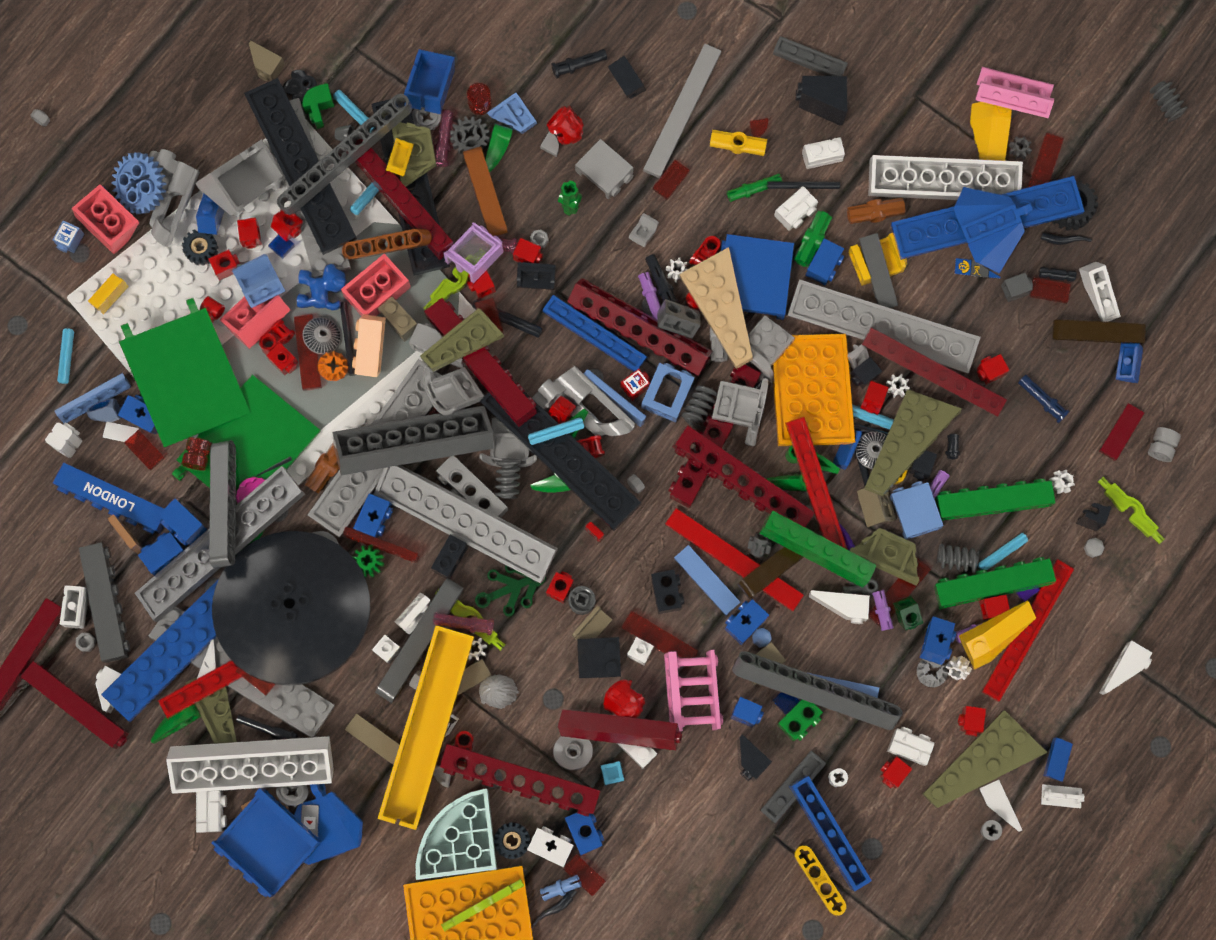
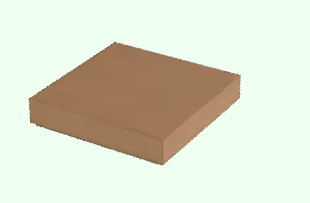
[108,514,143,554]

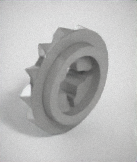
[412,107,441,130]
[916,659,948,687]
[276,785,308,807]

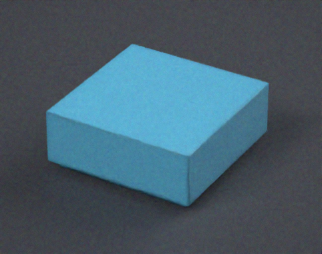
[601,761,624,785]

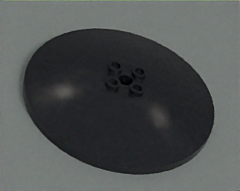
[212,531,371,686]

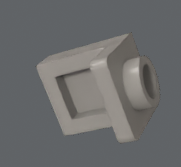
[629,213,659,247]

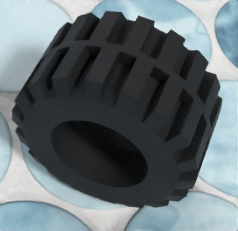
[1052,180,1098,231]

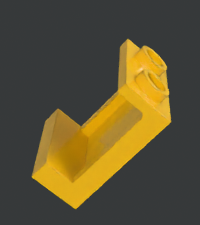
[848,233,907,286]

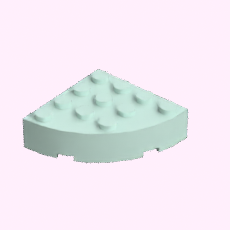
[416,789,497,880]

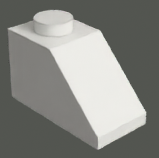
[95,666,121,713]

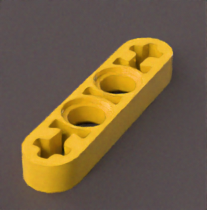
[794,846,846,915]

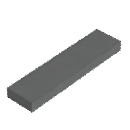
[773,36,848,76]
[859,233,898,308]
[760,750,826,824]

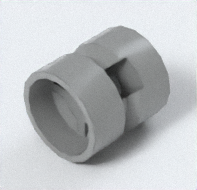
[1148,427,1181,462]

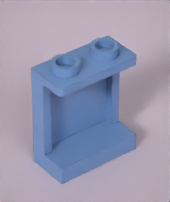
[232,254,285,308]
[890,481,943,540]

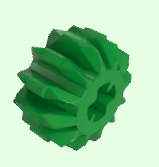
[352,545,384,578]

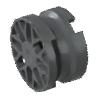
[568,586,596,615]

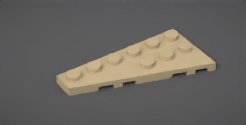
[680,247,753,369]

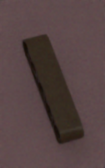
[1052,320,1146,344]
[737,547,804,600]

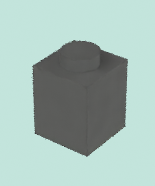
[1001,273,1033,302]

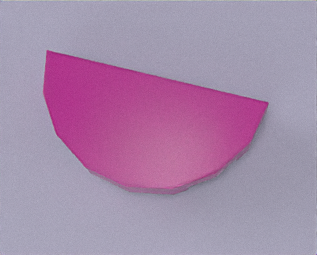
[236,477,265,504]

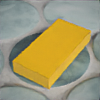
[386,138,414,176]

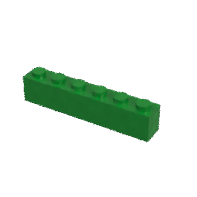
[935,479,1056,521]
[759,511,877,588]
[934,557,1056,610]

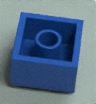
[159,499,208,546]

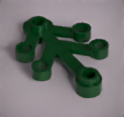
[475,565,546,617]

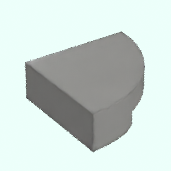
[540,131,559,157]
[434,765,451,788]

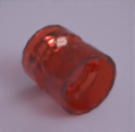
[467,83,492,115]
[181,437,212,471]

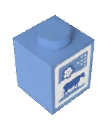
[53,221,84,253]

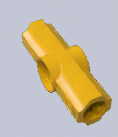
[709,130,767,156]

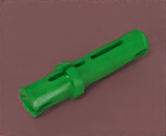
[727,173,782,202]

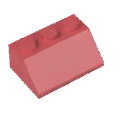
[72,185,139,254]
[220,295,290,349]

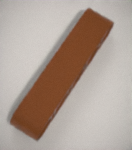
[463,146,508,236]
[342,229,431,259]

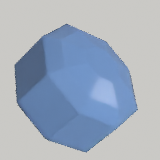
[752,628,771,648]

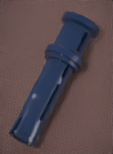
[1018,375,1070,424]

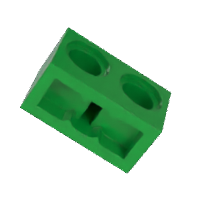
[777,700,823,742]

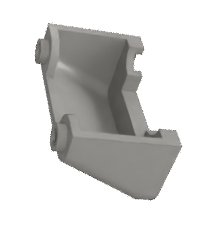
[195,139,286,217]

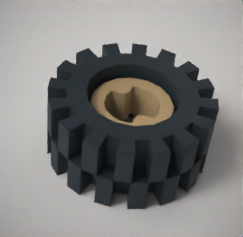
[182,229,218,266]
[494,822,530,859]

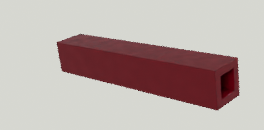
[0,598,62,711]
[21,661,129,749]
[558,709,682,751]

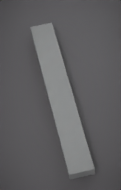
[643,44,721,178]

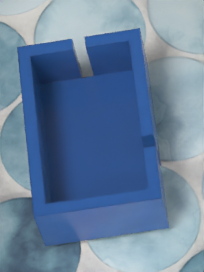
[404,49,455,114]

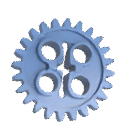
[111,153,167,214]

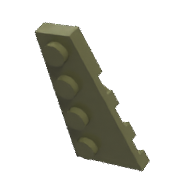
[420,308,504,372]
[185,677,237,744]

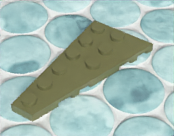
[865,389,962,496]
[922,710,1047,808]

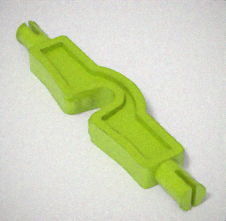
[423,248,486,310]
[1098,476,1165,544]
[435,588,506,651]
[441,879,524,931]

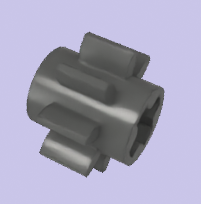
[1008,136,1032,160]
[747,533,772,557]

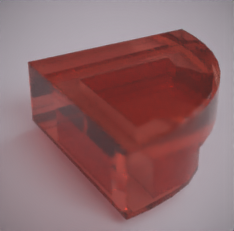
[749,118,768,138]

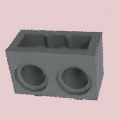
[657,299,700,339]

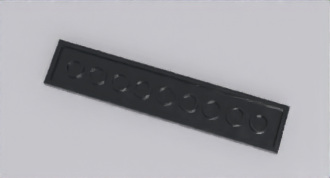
[244,78,357,255]
[371,99,450,276]
[480,380,642,531]

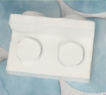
[395,593,431,634]

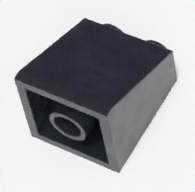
[795,76,847,125]

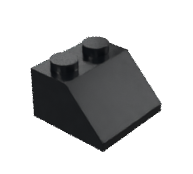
[577,637,621,678]
[737,734,772,782]

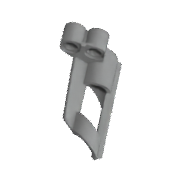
[149,149,200,247]
[532,366,635,436]

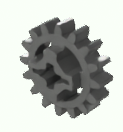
[450,116,490,154]

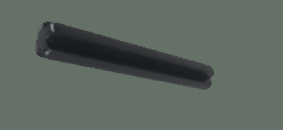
[472,299,542,338]

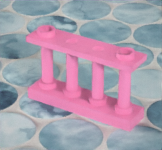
[976,67,1054,118]
[664,650,723,731]

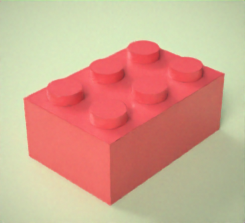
[341,253,411,316]

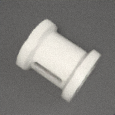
[828,768,848,787]

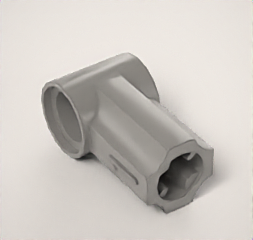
[710,327,727,362]

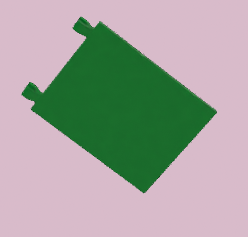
[119,298,251,448]
[172,374,321,505]

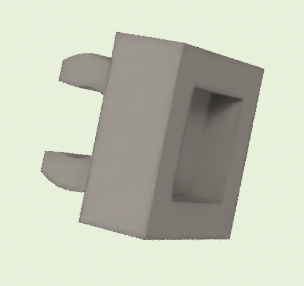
[847,344,869,369]

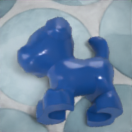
[297,264,347,310]

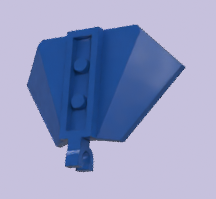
[953,187,1033,273]
[294,784,363,865]

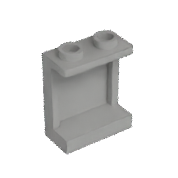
[575,139,634,199]

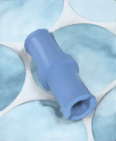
[540,875,582,901]

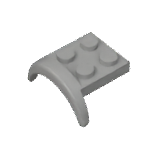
[748,316,795,383]
[423,365,484,415]
[712,378,768,434]
[480,418,537,467]

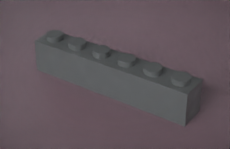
[79,542,131,663]

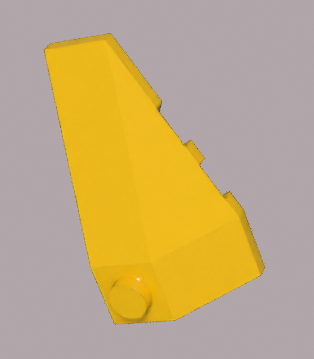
[970,102,1012,161]
[959,600,1036,670]

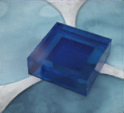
[268,234,295,259]
[772,692,800,715]

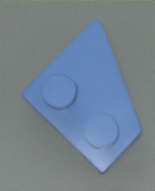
[487,93,537,134]

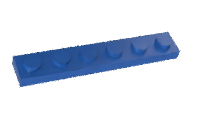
[543,295,647,372]

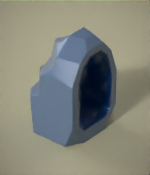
[87,399,121,422]

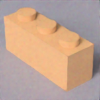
[352,314,386,377]

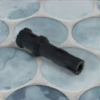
[551,49,607,79]
[645,254,680,304]

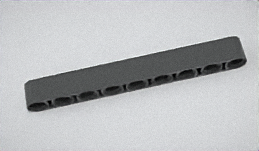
[277,94,412,215]
[732,651,903,730]

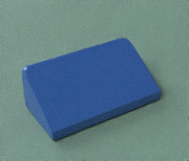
[1116,343,1143,383]
[833,431,862,470]
[1043,737,1073,782]

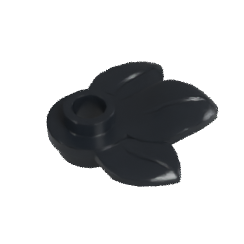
[282,70,317,104]

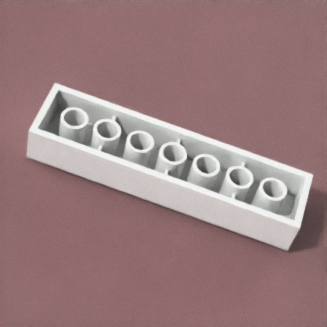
[868,155,1023,200]
[166,736,334,793]

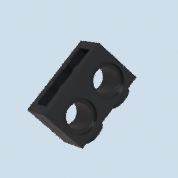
[431,534,468,579]
[651,570,685,614]

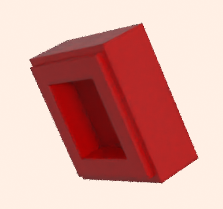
[585,522,604,543]

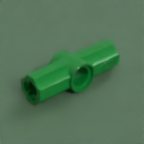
[558,180,582,216]
[794,211,832,267]

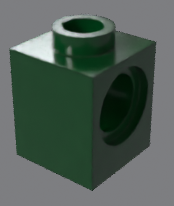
[893,596,923,631]

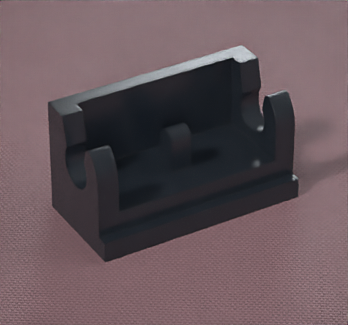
[608,55,646,99]
[517,262,556,290]
[1076,503,1112,531]

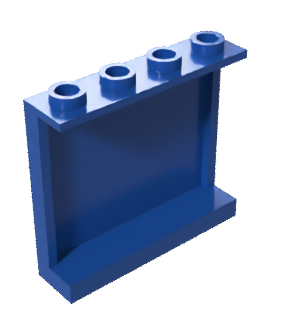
[721,234,794,320]
[211,788,322,898]

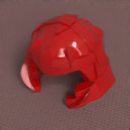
[546,106,584,145]
[603,679,645,718]

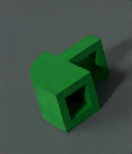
[303,83,334,129]

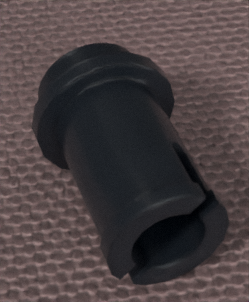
[945,434,961,459]

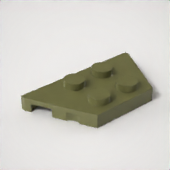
[392,122,436,187]
[850,528,919,586]

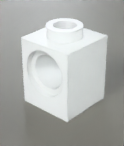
[372,635,401,665]
[627,637,654,665]

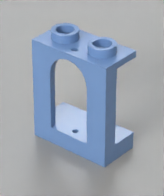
[641,363,695,423]

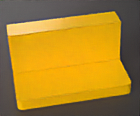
[88,273,129,315]

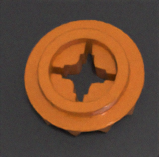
[318,351,349,381]

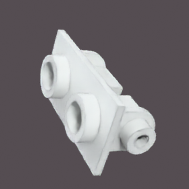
[1041,784,1084,808]

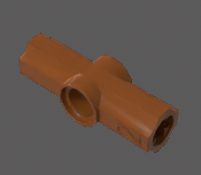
[847,198,905,224]
[304,443,339,494]

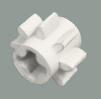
[666,258,688,282]
[886,374,910,398]
[1049,470,1075,494]
[468,638,487,661]
[946,656,972,680]

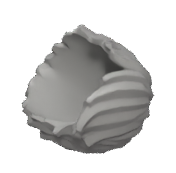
[479,674,519,709]

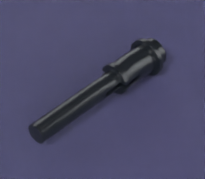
[236,714,298,740]

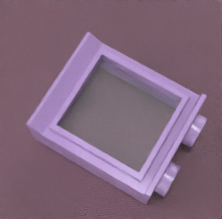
[444,222,503,283]

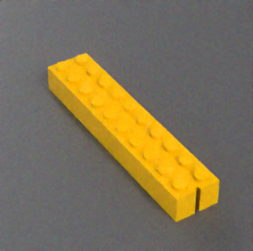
[378,626,475,830]

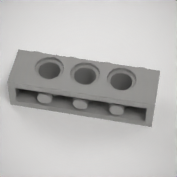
[436,456,508,518]

